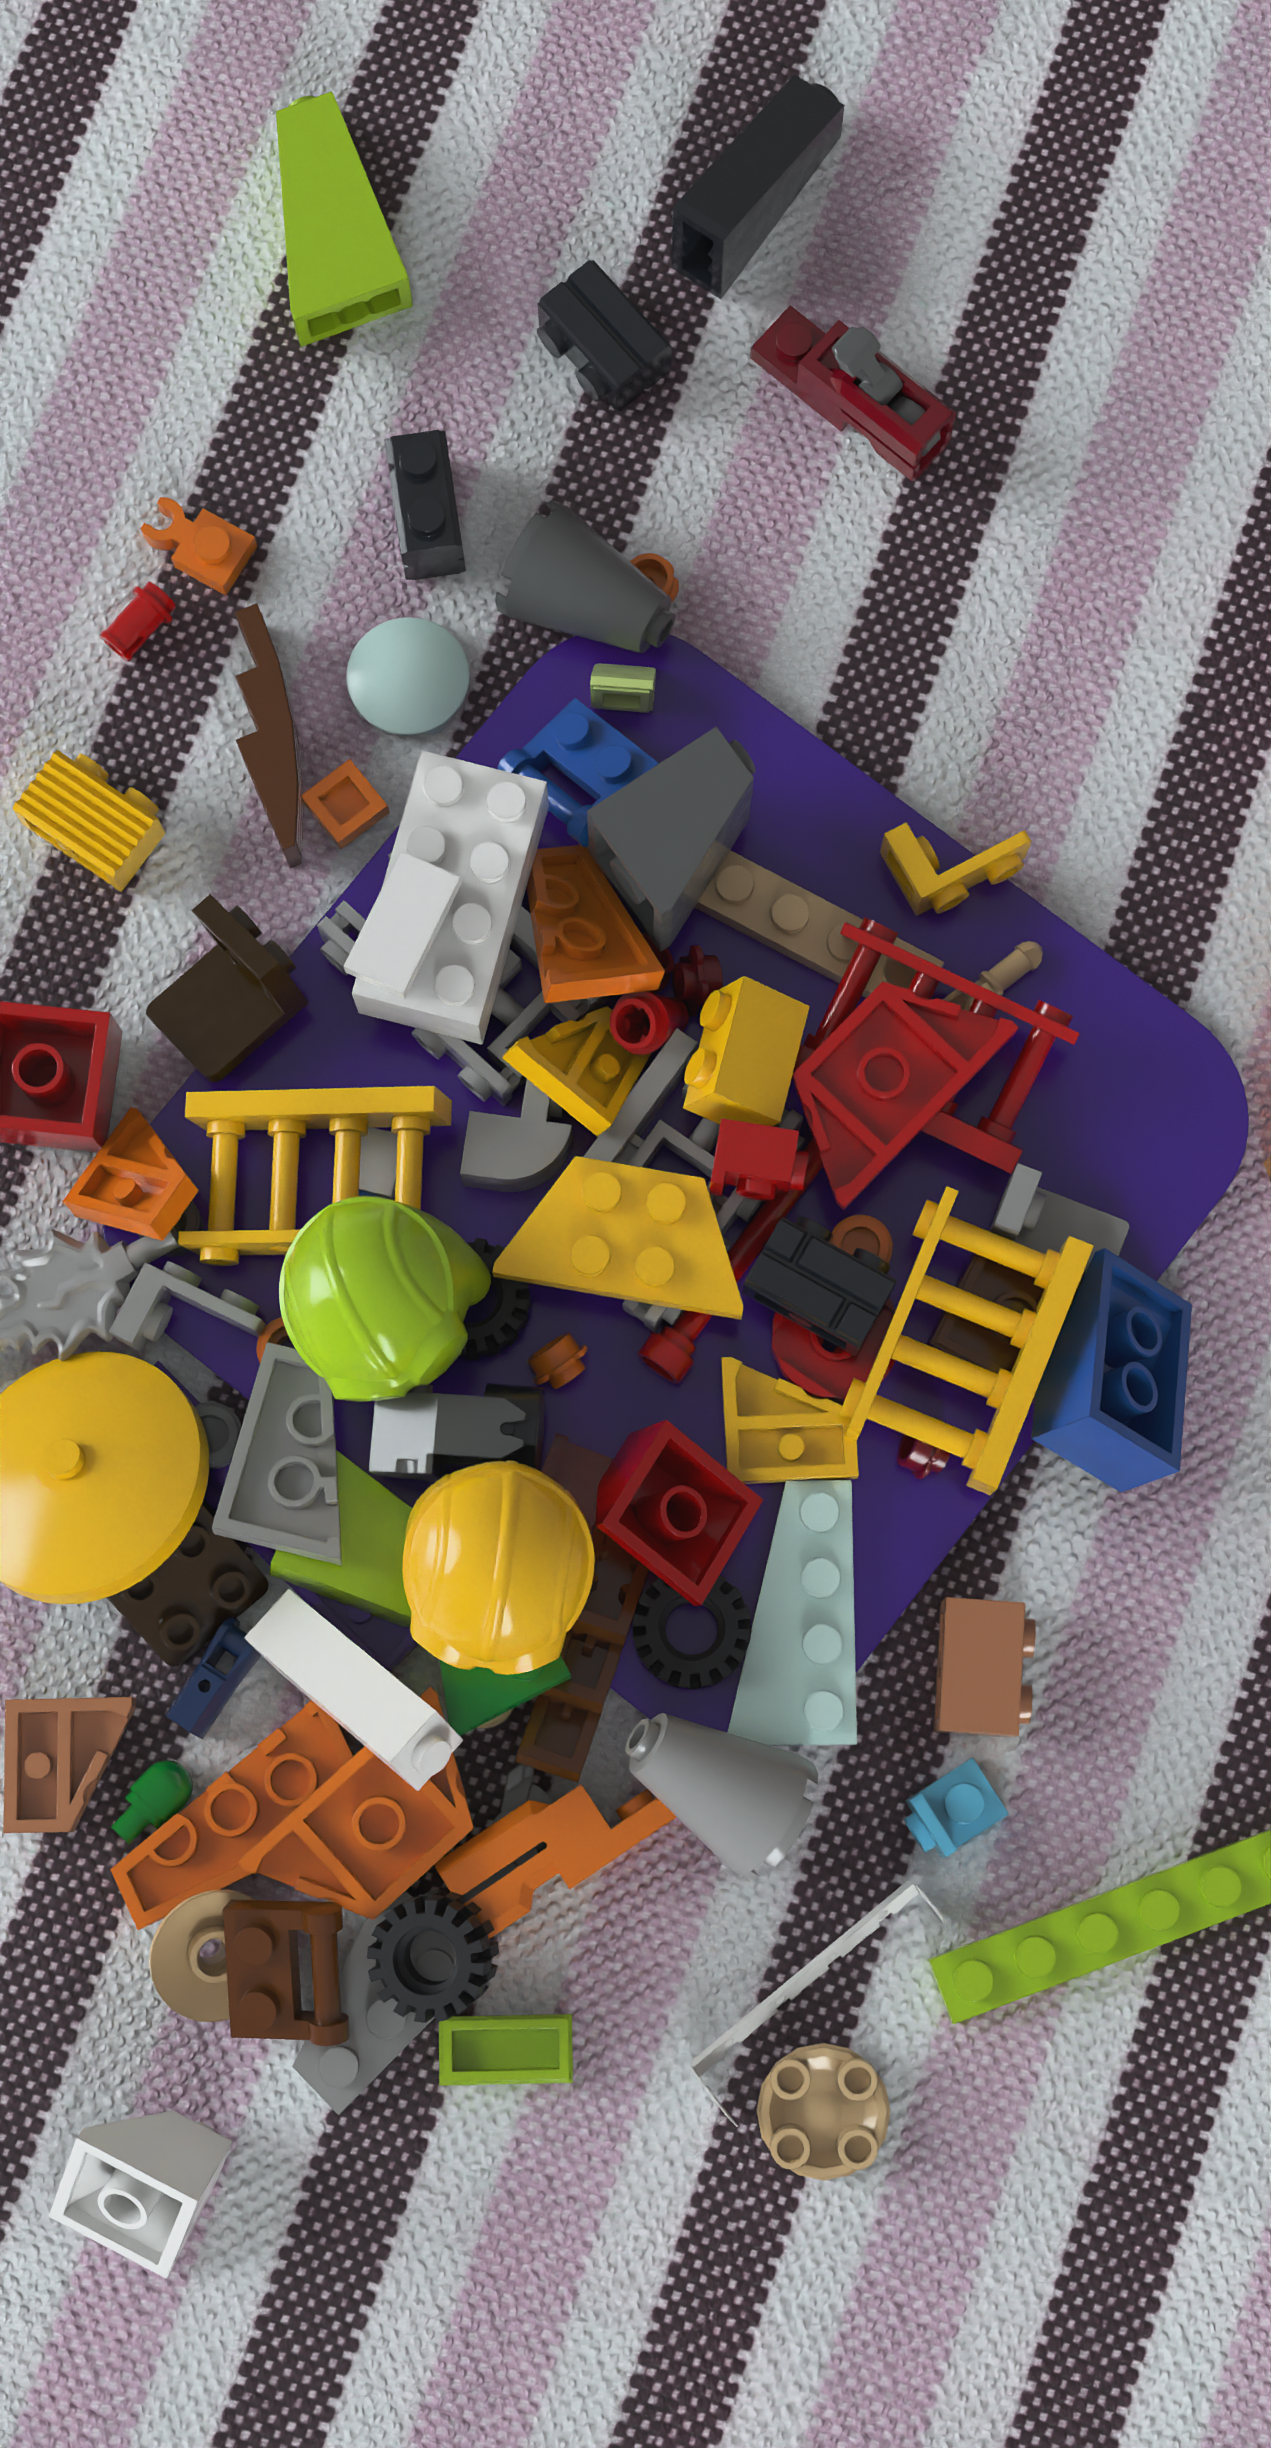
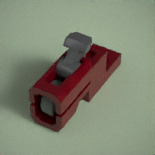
[750,305,956,481]

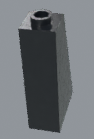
[672,74,845,299]

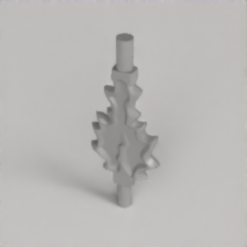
[0,1227,181,1361]

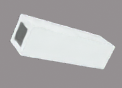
[244,1589,463,1791]

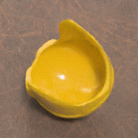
[402,1460,595,1675]

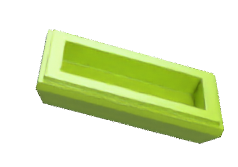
[439,2014,573,2086]

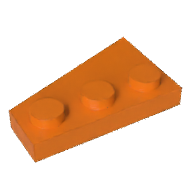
[526,845,665,1004]

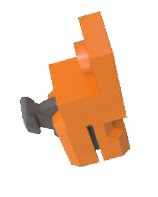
[434,1764,676,1939]

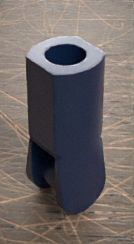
[165,1616,261,1739]

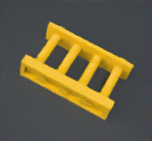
[178,1086,452,1266]
[839,1186,1094,1496]

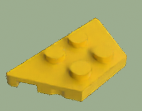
[492,1156,744,1320]

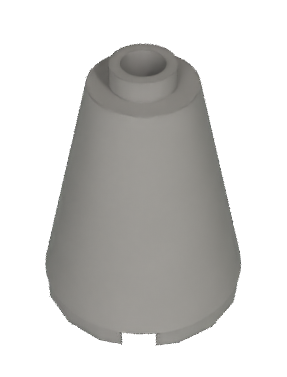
[625,1713,818,1880]

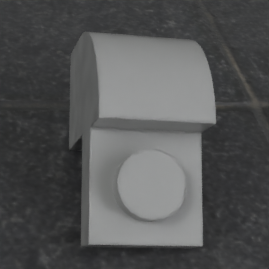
[460,1079,573,1192]

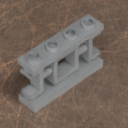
[317,852,608,1106]
[584,1029,805,1333]

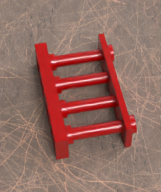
[794,917,1080,1174]

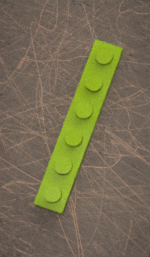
[927,1829,1271,2024]

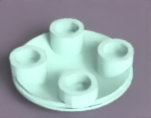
[346,617,470,735]

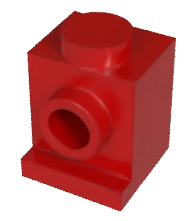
[709,1118,809,1201]

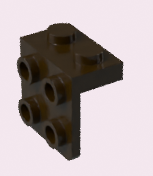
[146,894,309,1082]
[106,1502,269,1666]

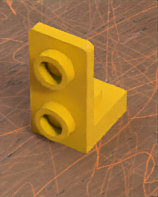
[880,822,1032,916]

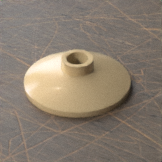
[149,1890,255,2022]

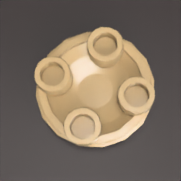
[756,2043,891,2181]

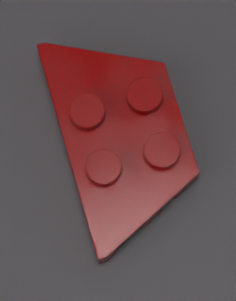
[792,981,1019,1210]

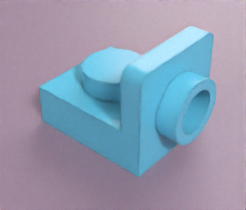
[903,1758,1009,1858]

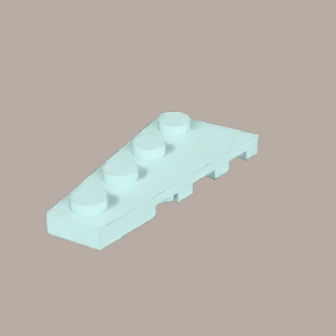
[727,1480,857,1746]

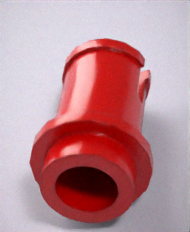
[99,581,177,662]

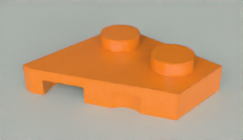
[62,1107,199,1241]

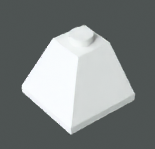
[49,2110,233,2279]

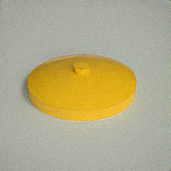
[0,1351,209,1604]

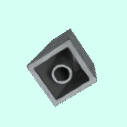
[587,726,756,952]

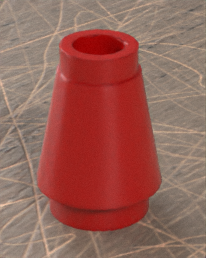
[610,991,689,1055]

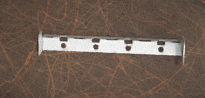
[690,1881,949,2127]

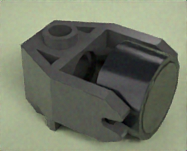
[369,1383,545,1482]

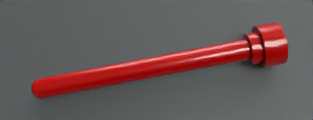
[637,1138,823,1384]

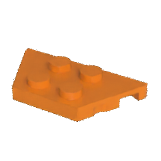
[238,1686,474,1920]

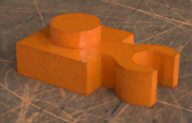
[140,497,258,596]

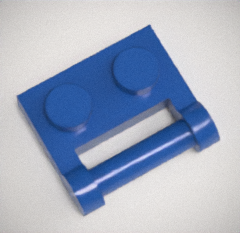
[497,698,659,847]

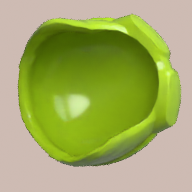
[279,1195,491,1402]

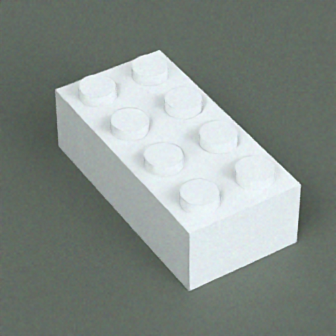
[352,750,549,1044]

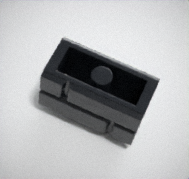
[537,260,672,411]
[384,430,466,580]
[742,1216,897,1357]

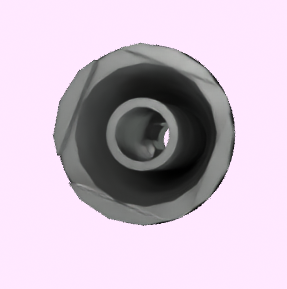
[495,500,676,653]

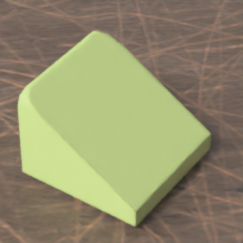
[590,663,656,713]

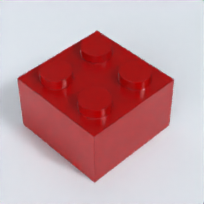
[0,1001,123,1152]

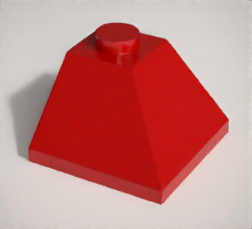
[596,1419,763,1607]

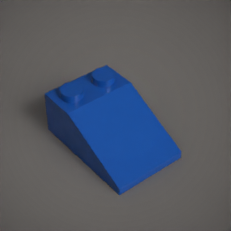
[1031,1248,1192,1492]

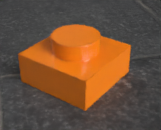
[301,759,390,850]

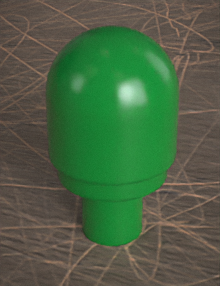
[111,1760,193,1845]

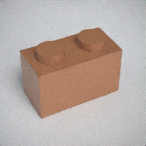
[933,1597,1036,1738]

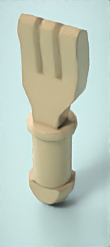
[942,941,1043,1011]

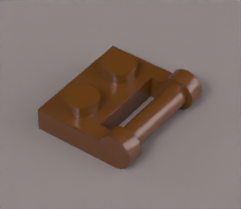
[223,1899,350,2046]

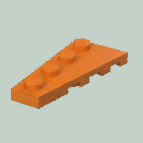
[110,1700,354,1930]

